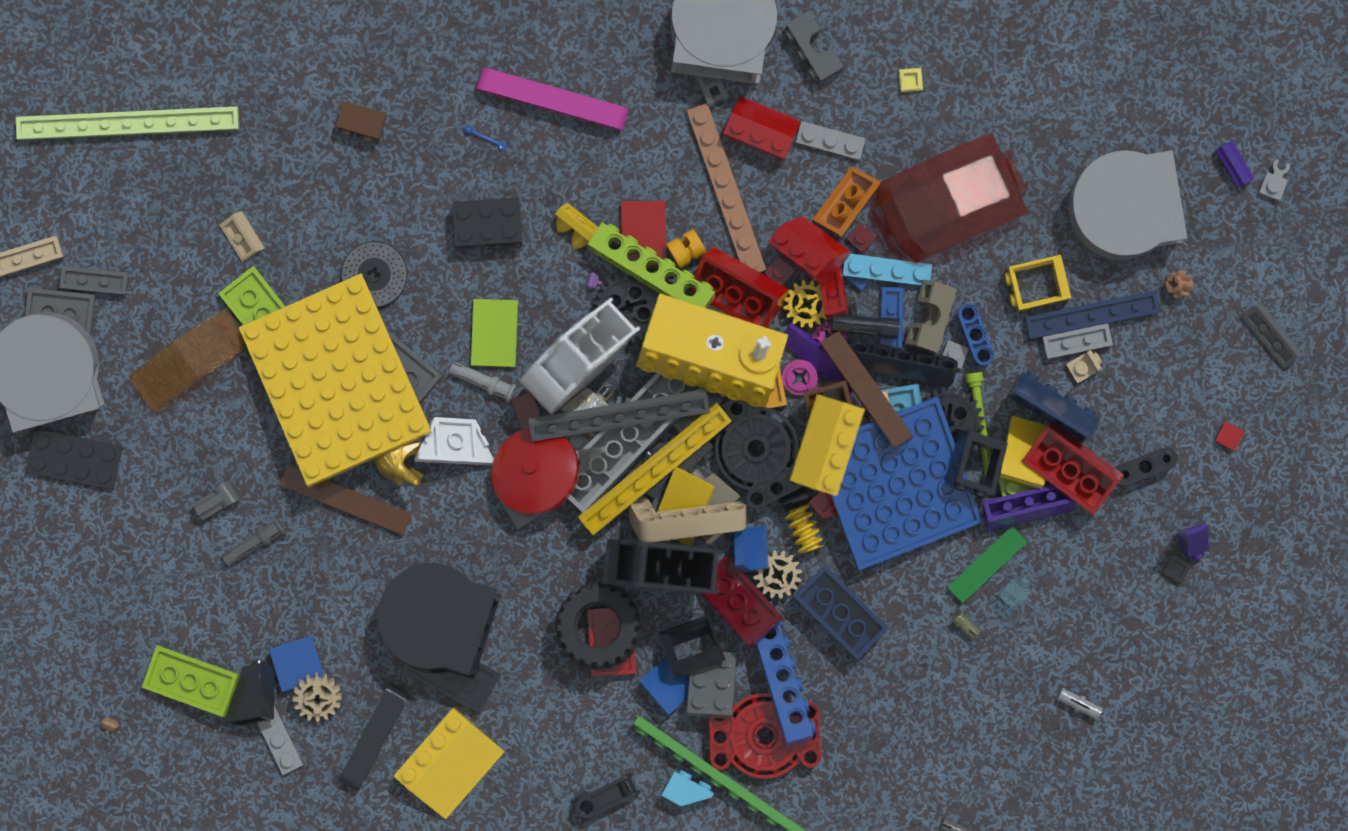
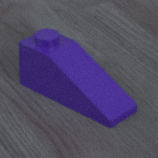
[1176,523,1209,561]

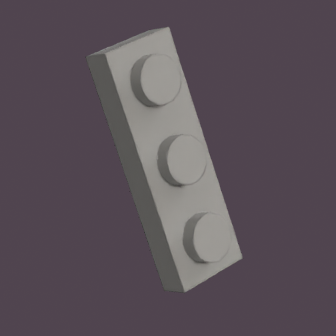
[796,121,866,161]
[1042,323,1113,359]
[258,705,303,775]

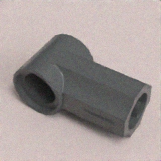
[192,480,241,521]

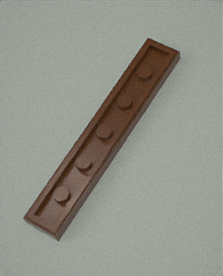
[820,331,913,450]
[280,465,412,535]

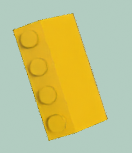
[790,394,865,496]

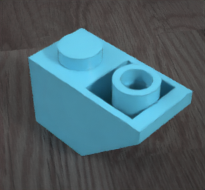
[662,770,714,806]

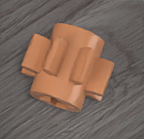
[1165,270,1194,298]

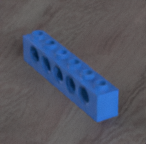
[755,621,816,748]

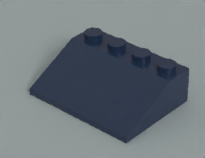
[1007,372,1099,443]

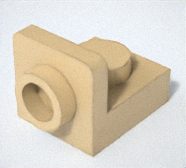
[1066,350,1102,384]

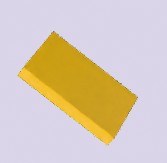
[999,416,1047,489]
[657,467,716,546]

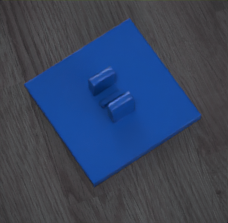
[269,636,324,692]
[638,657,690,716]

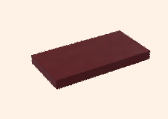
[701,555,784,648]

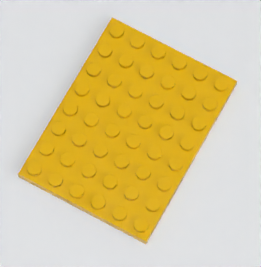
[239,273,432,488]

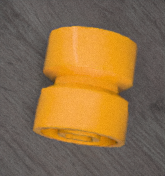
[666,229,706,269]

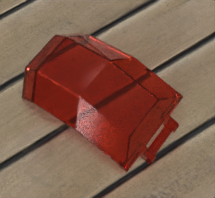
[871,133,1029,263]

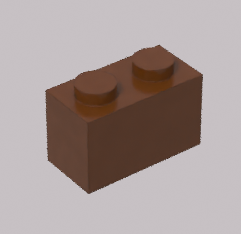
[336,101,387,143]

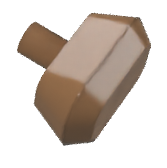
[101,717,119,734]

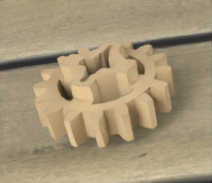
[754,550,802,599]
[292,672,342,722]

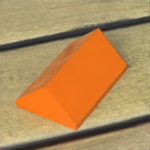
[812,166,881,240]

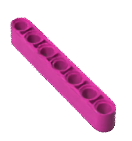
[476,68,629,131]

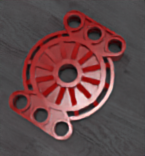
[709,693,821,779]

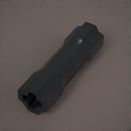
[831,314,900,339]

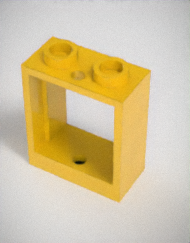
[1004,255,1071,312]

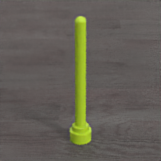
[965,372,991,477]

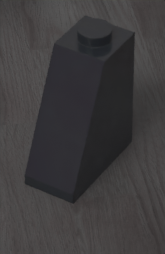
[225,661,275,726]

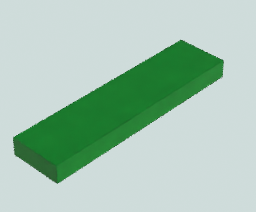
[947,526,1027,603]

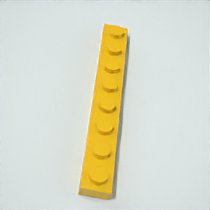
[578,403,732,535]

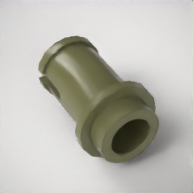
[952,612,981,640]

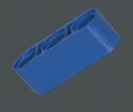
[957,303,994,367]

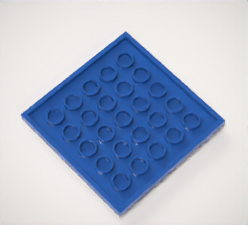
[830,396,982,570]

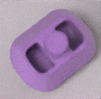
[586,272,602,289]

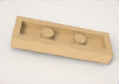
[0,236,64,277]

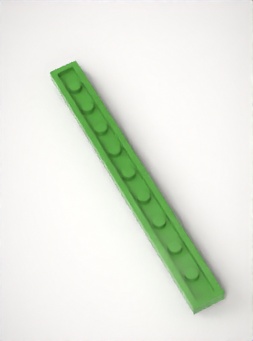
[634,716,806,831]

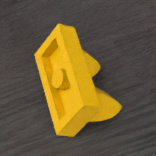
[555,203,598,249]

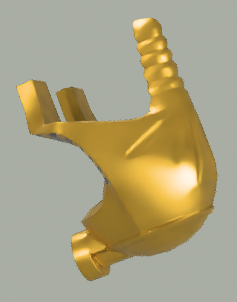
[373,441,430,486]

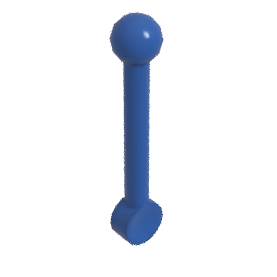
[464,126,507,150]

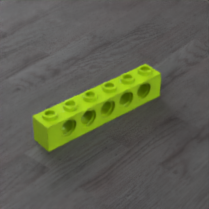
[587,222,715,309]

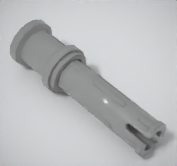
[449,361,517,403]

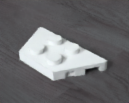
[415,417,495,466]

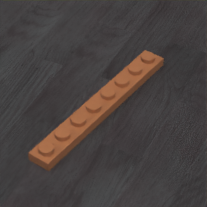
[687,103,766,272]

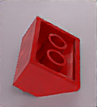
[723,96,801,162]
[768,216,851,286]

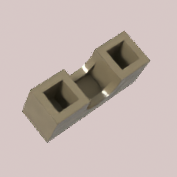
[905,280,957,353]

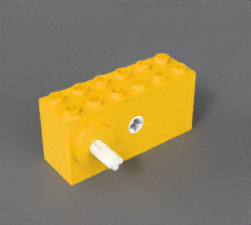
[636,294,788,408]

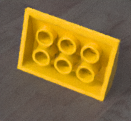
[394,707,505,819]

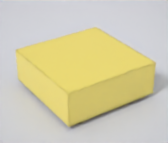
[899,68,923,92]

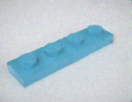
[842,254,932,286]

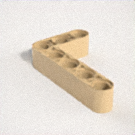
[629,496,746,542]

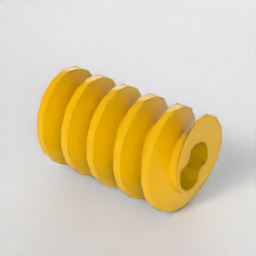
[785,504,825,554]

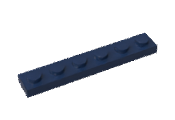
[1025,290,1161,340]

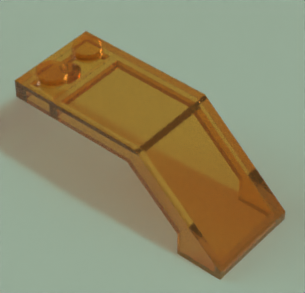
[129,308,247,413]

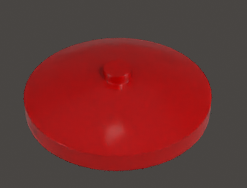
[491,427,579,515]

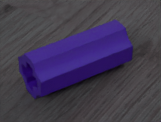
[1215,141,1255,189]

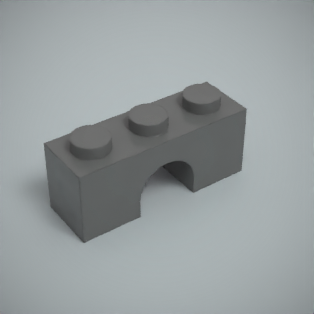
[785,10,844,83]

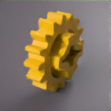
[783,280,827,329]

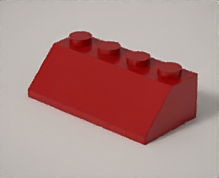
[688,246,789,328]
[1022,422,1124,515]

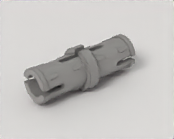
[1056,687,1103,720]

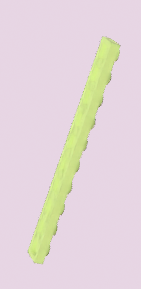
[16,107,239,140]

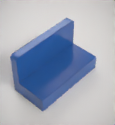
[734,525,768,573]

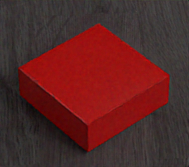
[1214,421,1245,451]

